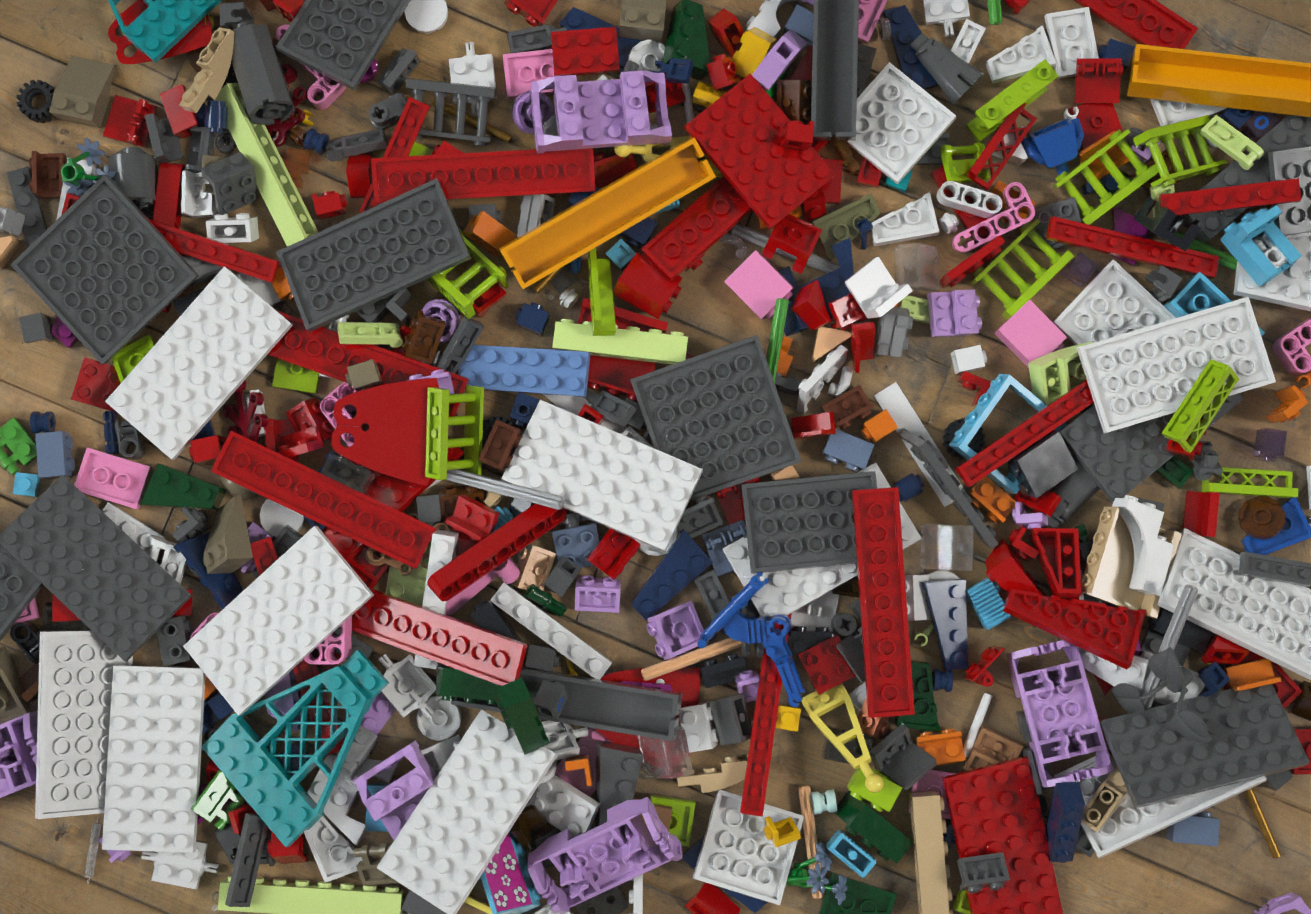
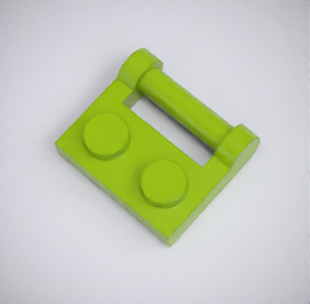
[940,142,990,184]

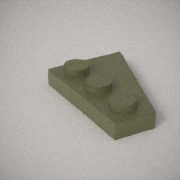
[811,193,881,261]

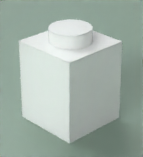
[950,345,987,375]

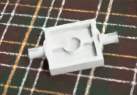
[922,0,970,37]
[449,42,497,116]
[379,654,436,718]
[540,721,588,760]
[141,841,219,889]

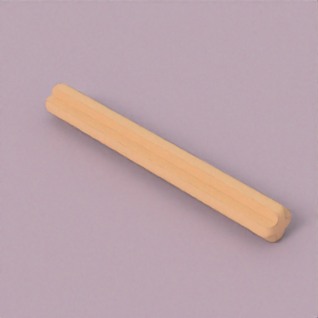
[641,638,742,680]
[798,785,825,899]

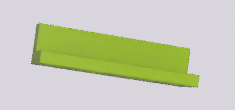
[587,248,616,336]
[1162,359,1239,453]
[1202,467,1298,498]

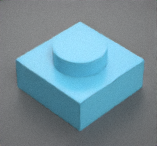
[605,239,636,270]
[13,472,41,497]

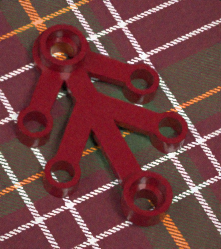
[265,64,308,147]
[223,380,268,442]

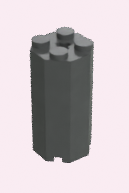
[231,22,295,125]

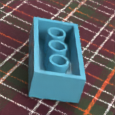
[1163,272,1265,337]

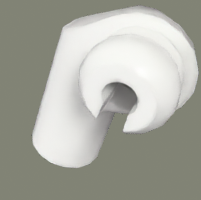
[828,366,853,397]

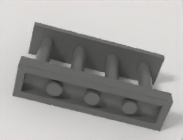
[406,78,497,146]

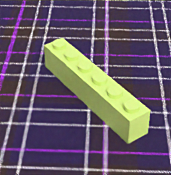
[552,319,688,365]

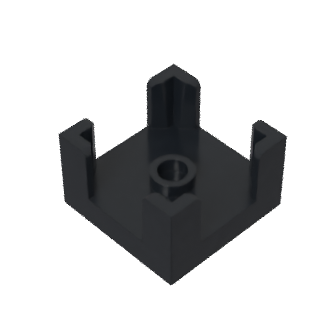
[1133,196,1201,252]

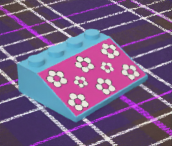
[480,829,541,914]

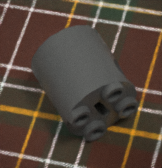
[109,147,156,210]

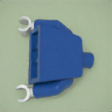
[1020,106,1084,175]

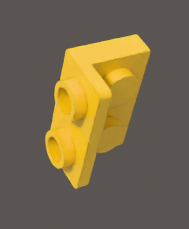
[692,81,728,108]

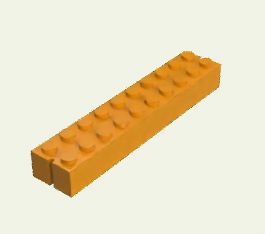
[1127,44,1311,117]
[499,137,716,289]

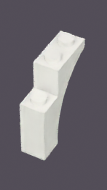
[1112,495,1175,596]

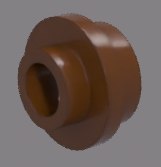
[289,125,307,146]

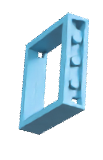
[949,374,1067,494]

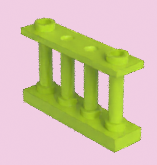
[965,59,1059,142]
[1133,115,1227,188]
[1052,129,1158,225]
[971,219,1074,320]
[427,228,509,319]
[425,385,484,480]

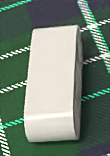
[937,181,1003,218]

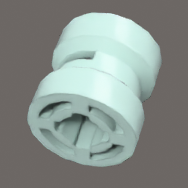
[811,789,837,815]

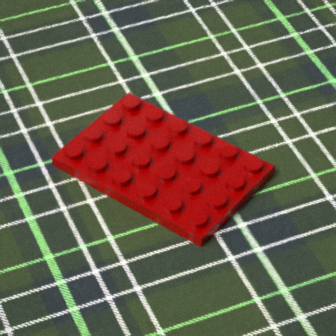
[684,73,836,230]

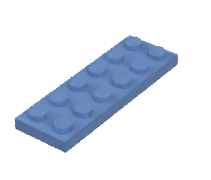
[458,345,591,397]

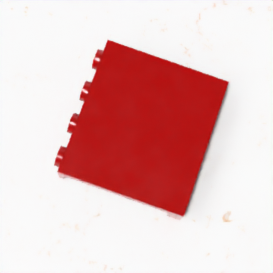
[577,298,668,403]

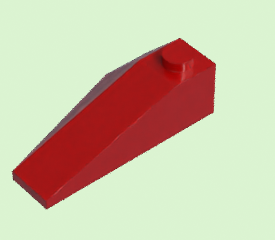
[985,538,1046,596]

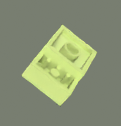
[1028,342,1094,406]

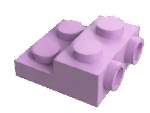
[927,290,982,337]
[647,600,709,660]

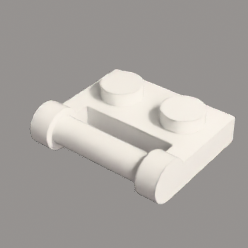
[149,536,187,585]

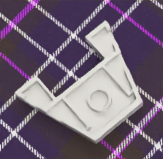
[307,755,398,845]

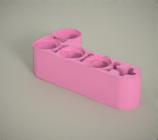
[276,25,346,110]
[952,182,1035,253]
[1272,317,1311,375]
[320,382,365,447]
[445,558,520,615]
[304,616,352,664]

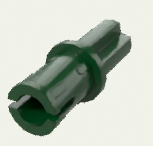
[525,584,567,616]

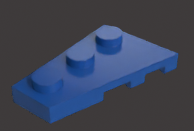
[1241,498,1311,555]

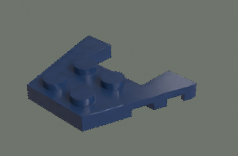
[778,238,854,319]

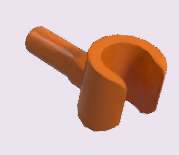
[1295,371,1311,388]

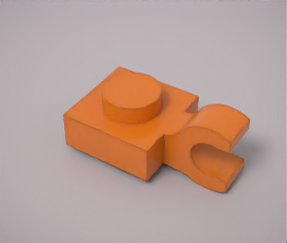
[777,336,793,377]

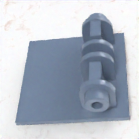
[702,520,747,577]
[552,523,599,568]

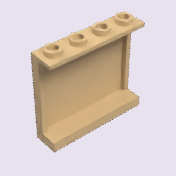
[1081,507,1182,618]

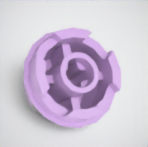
[511,91,554,134]
[422,299,461,343]

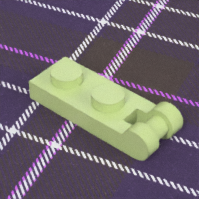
[1200,115,1264,170]
[337,322,403,348]

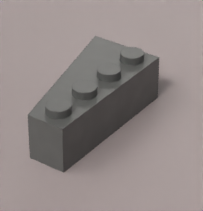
[595,740,644,827]

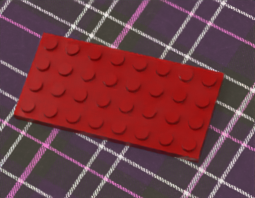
[942,756,1063,914]

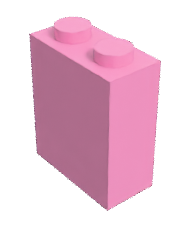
[724,250,794,319]
[994,300,1067,368]

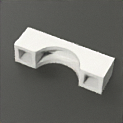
[746,0,806,38]

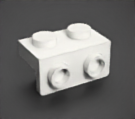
[181,170,217,218]
[679,701,719,753]

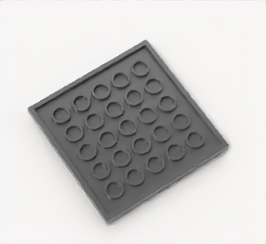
[11,174,199,365]
[630,335,802,501]

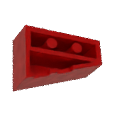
[1029,528,1081,600]
[267,827,308,864]

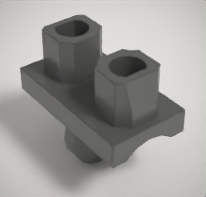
[1191,441,1223,481]

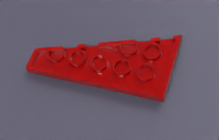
[1003,589,1146,670]

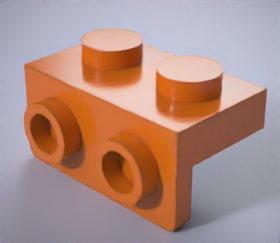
[1266,385,1309,423]

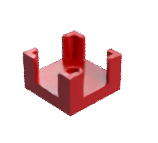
[762,214,822,274]

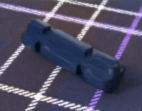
[103,411,119,454]

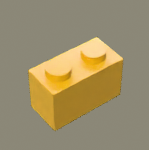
[732,27,777,78]

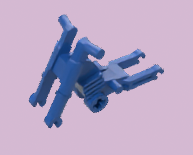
[697,572,805,707]

